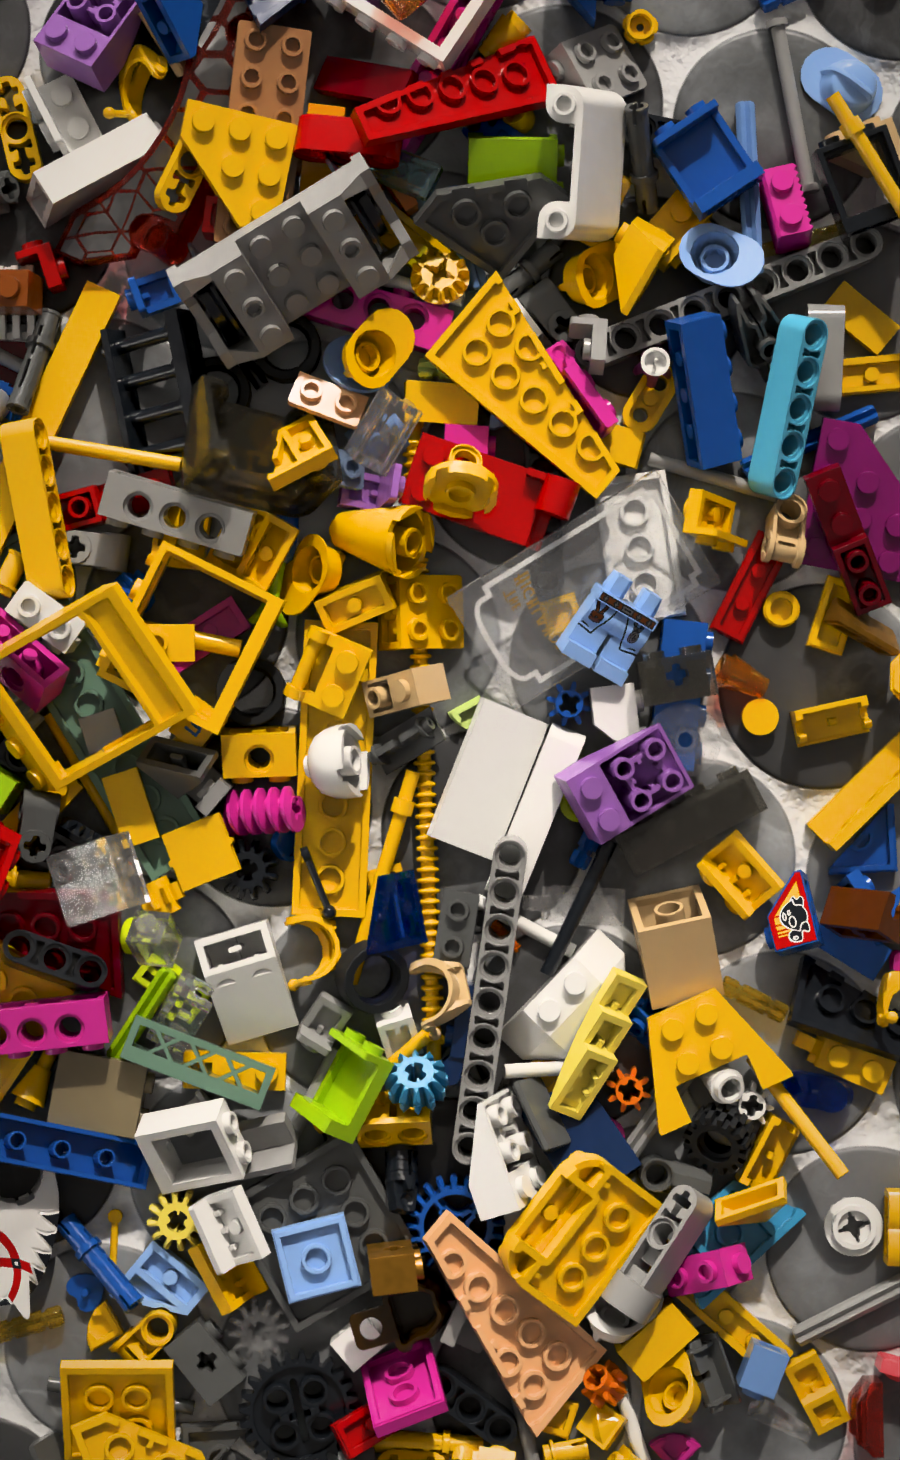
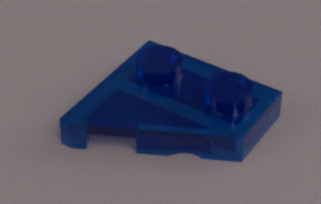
[366,869,428,955]

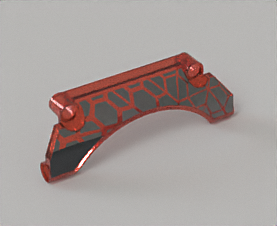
[53,0,255,267]

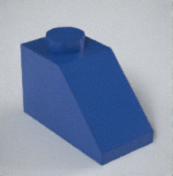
[135,0,203,65]

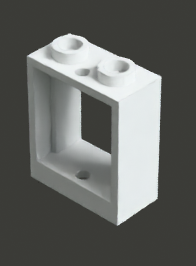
[134,1098,252,1195]

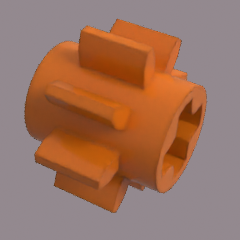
[605,1066,651,1112]
[581,1359,628,1409]

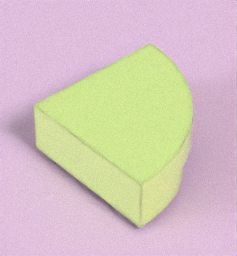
[447,695,480,730]

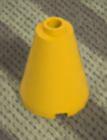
[329,505,435,580]

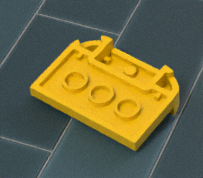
[498,1151,662,1327]

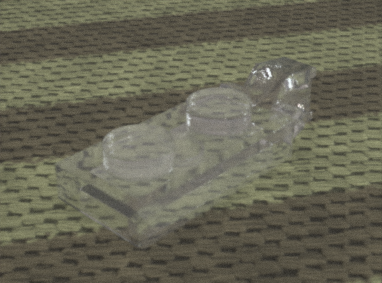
[522,885,625,926]

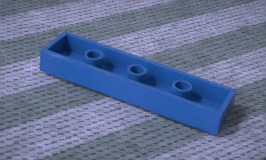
[0,1113,150,1190]

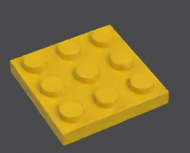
[59,1360,177,1460]

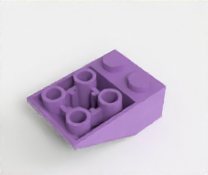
[33,0,142,93]
[554,723,695,845]

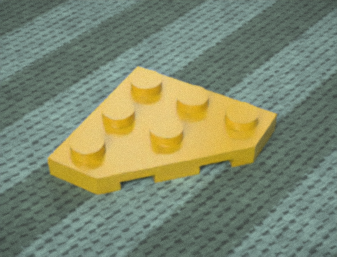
[179,99,298,229]
[71,1411,205,1460]

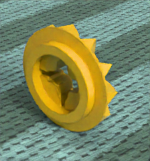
[410,248,470,305]

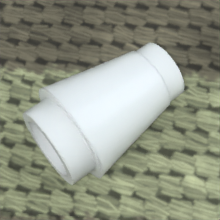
[699,1065,745,1104]

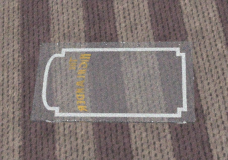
[447,469,721,710]

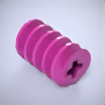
[223,786,306,836]

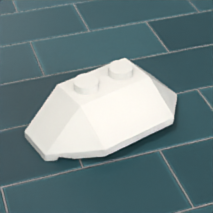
[501,928,626,1060]

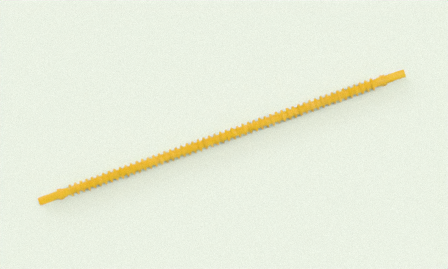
[401,382,445,1061]

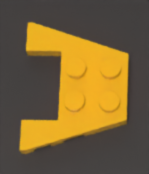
[646,987,793,1136]

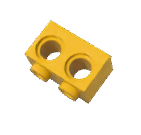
[357,1091,433,1148]

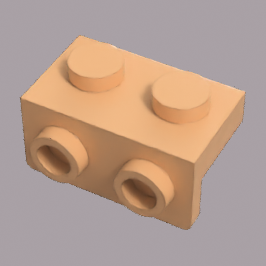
[287,371,369,430]

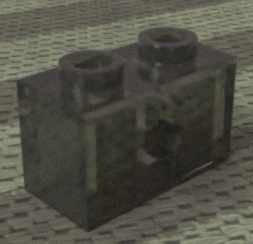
[635,644,719,708]

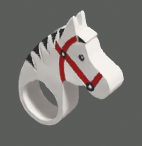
[0,1170,59,1319]

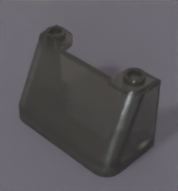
[181,374,343,518]

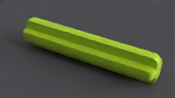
[106,966,178,1060]

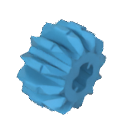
[385,1049,449,1115]

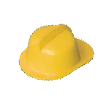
[557,240,619,309]
[341,308,415,389]
[280,534,346,616]
[640,1348,702,1427]

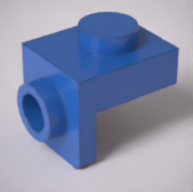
[124,267,184,319]

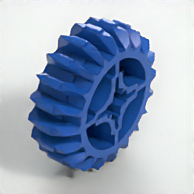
[406,1173,506,1272]

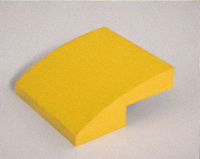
[205,495,300,592]

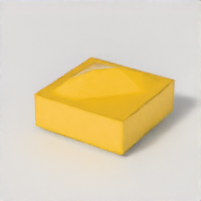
[575,1403,628,1451]

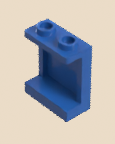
[652,99,765,221]

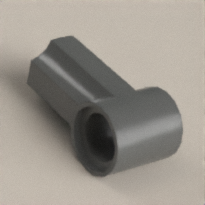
[637,1153,713,1197]

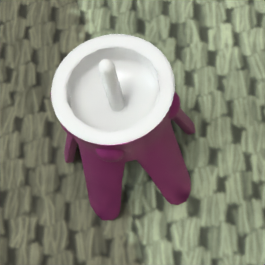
[633,347,671,388]

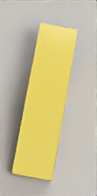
[548,967,648,1121]

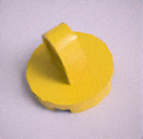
[423,444,499,519]

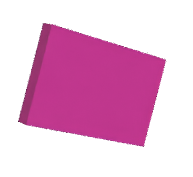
[360,1339,449,1438]

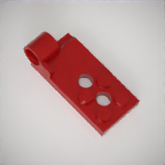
[398,432,581,551]

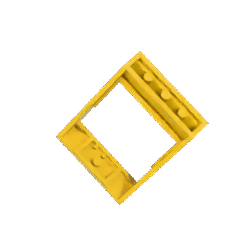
[0,582,202,791]

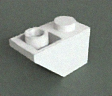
[588,682,646,743]

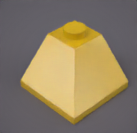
[613,216,675,316]

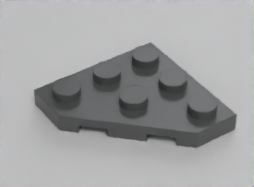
[413,172,570,280]

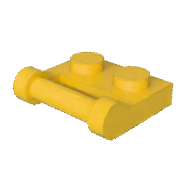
[283,625,373,719]

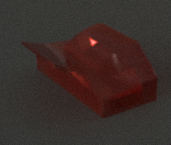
[848,1375,884,1458]

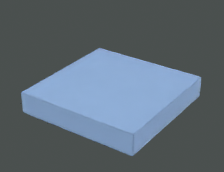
[271,1211,362,1304]

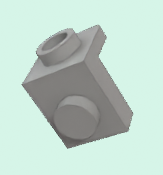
[296,990,354,1057]

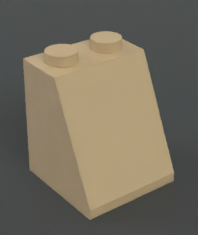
[627,884,725,1010]

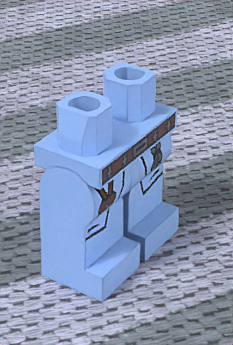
[555,570,662,687]

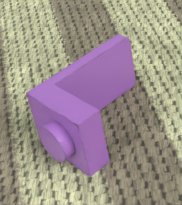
[336,463,406,510]

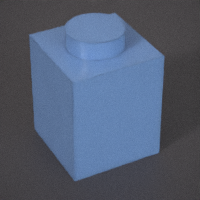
[736,1337,790,1401]

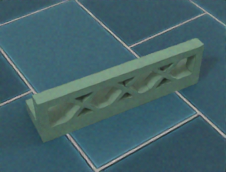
[120,1015,276,1111]

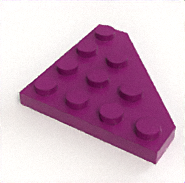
[802,417,900,582]

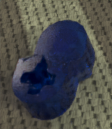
[781,1069,854,1113]

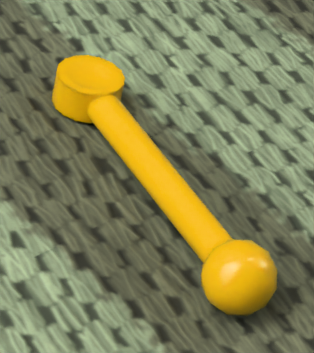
[108,1209,123,1265]

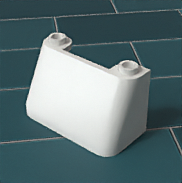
[537,83,627,242]

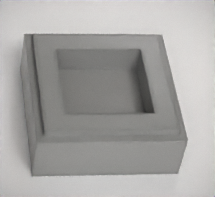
[78,708,123,754]

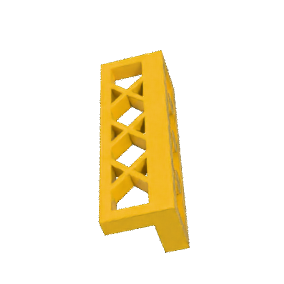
[805,731,900,851]

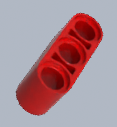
[293,114,403,169]

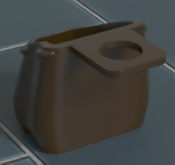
[349,1273,451,1353]

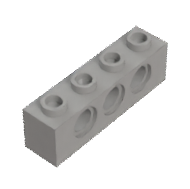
[97,469,258,561]

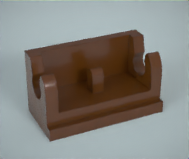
[819,886,900,944]

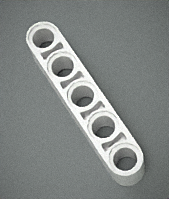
[484,722,586,899]

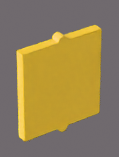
[161,812,242,892]

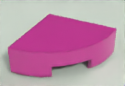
[648,1432,701,1460]

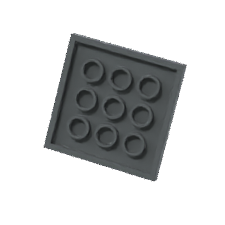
[244,1137,425,1333]

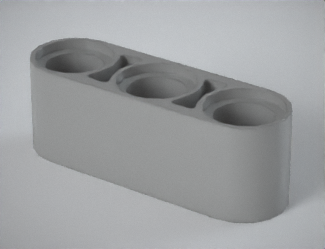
[805,303,845,412]

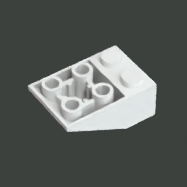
[194,918,299,1046]
[468,1086,547,1221]

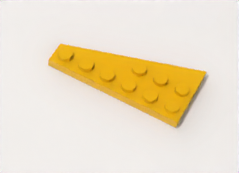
[424,270,620,500]

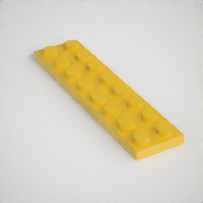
[291,619,379,918]

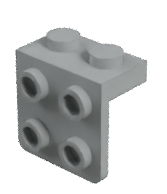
[545,24,647,98]

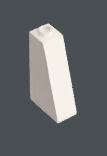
[26,112,166,229]

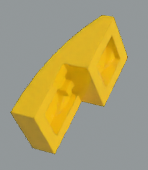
[785,1347,851,1436]

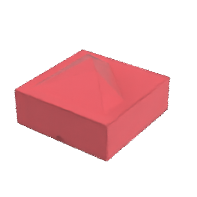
[874,1351,900,1382]

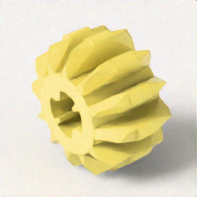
[147,1189,202,1251]

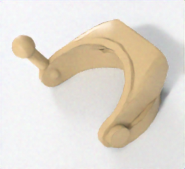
[408,958,472,1040]

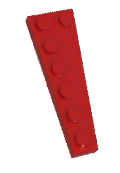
[350,35,557,148]

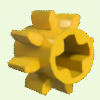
[138,875,186,920]

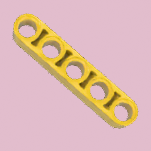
[0,417,76,600]

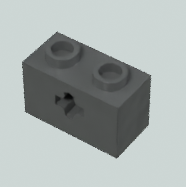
[163,1314,247,1407]

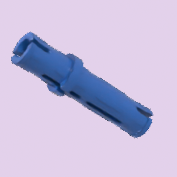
[57,1213,144,1314]

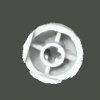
[303,723,370,799]

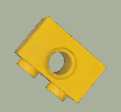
[220,725,298,784]

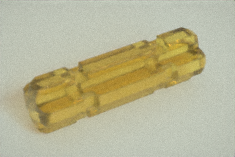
[722,976,789,1023]
[0,1305,65,1344]

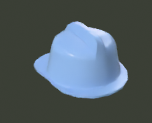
[801,47,883,121]
[679,223,765,288]

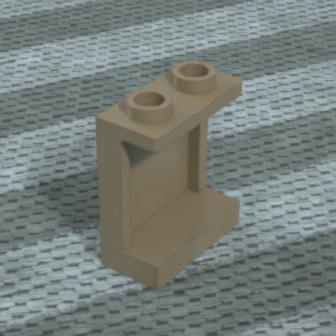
[47,1047,156,1139]

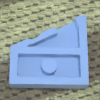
[109,1239,208,1316]

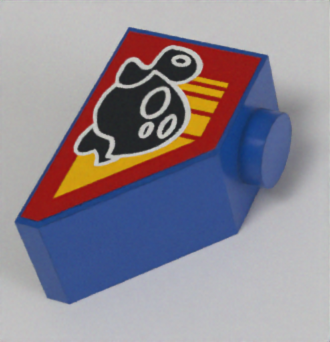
[764,870,825,957]

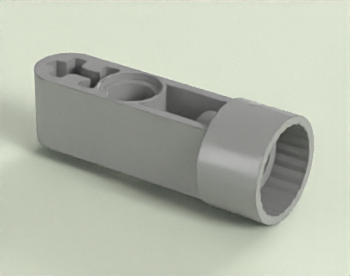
[601,1185,713,1325]

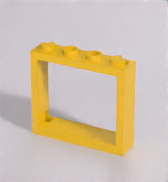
[95,540,287,735]

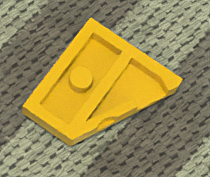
[267,413,338,492]

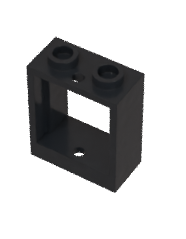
[811,123,900,240]

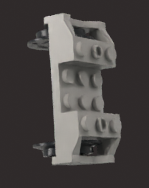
[165,152,419,369]

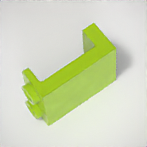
[467,132,565,188]
[289,1027,394,1144]

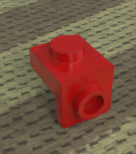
[14,240,70,294]

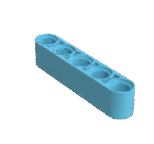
[748,314,828,500]

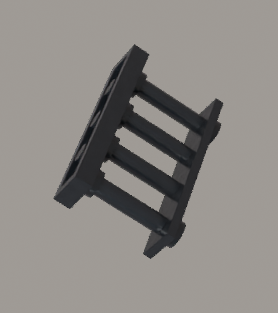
[100,308,223,475]

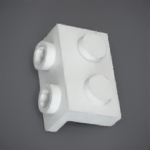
[4,581,86,655]
[188,1185,271,1275]

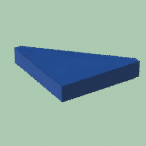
[828,803,898,875]

